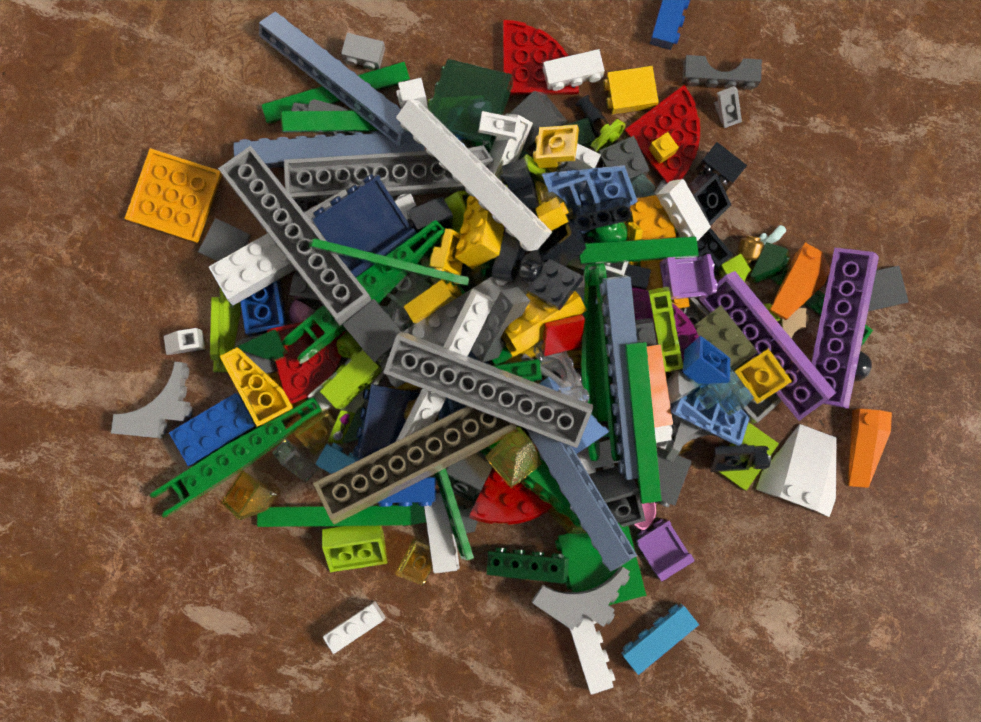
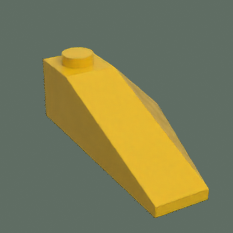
[220,347,293,427]

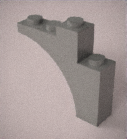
[111,362,192,438]
[665,412,715,462]
[532,566,630,630]

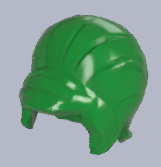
[585,222,628,243]

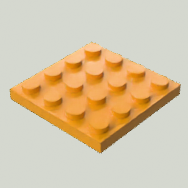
[125,148,222,243]

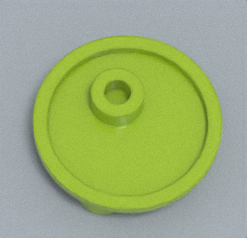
[591,119,626,153]

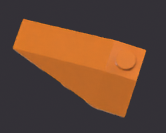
[769,243,830,320]
[848,409,892,488]

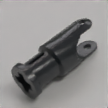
[575,95,609,137]

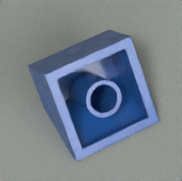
[683,335,730,384]

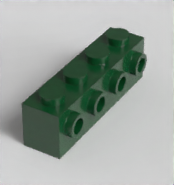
[486,547,569,583]

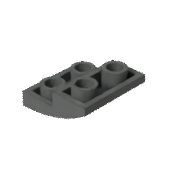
[198,218,251,262]

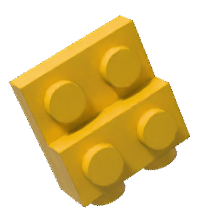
[533,125,579,168]
[430,229,463,275]
[734,348,792,404]

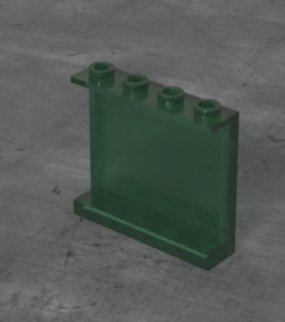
[428,59,514,150]

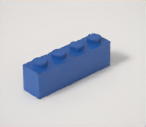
[650,0,690,50]

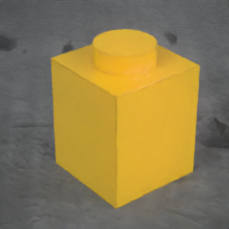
[649,132,679,164]
[535,197,569,231]

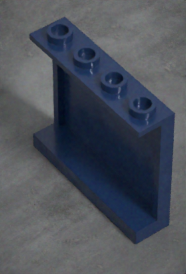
[311,174,417,278]
[353,384,436,462]

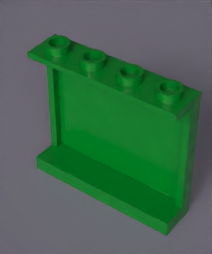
[555,526,647,605]

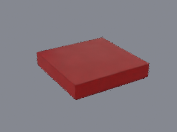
[542,314,585,356]

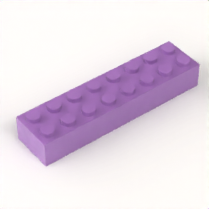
[812,248,879,409]
[699,271,836,421]

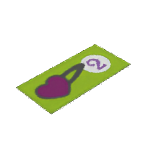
[327,410,355,444]

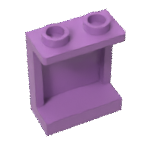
[659,254,717,300]
[634,518,695,581]

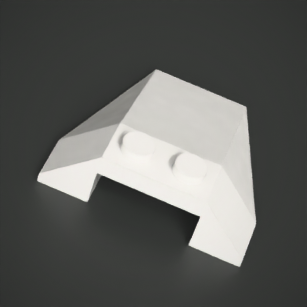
[756,424,836,517]

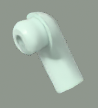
[758,225,786,246]

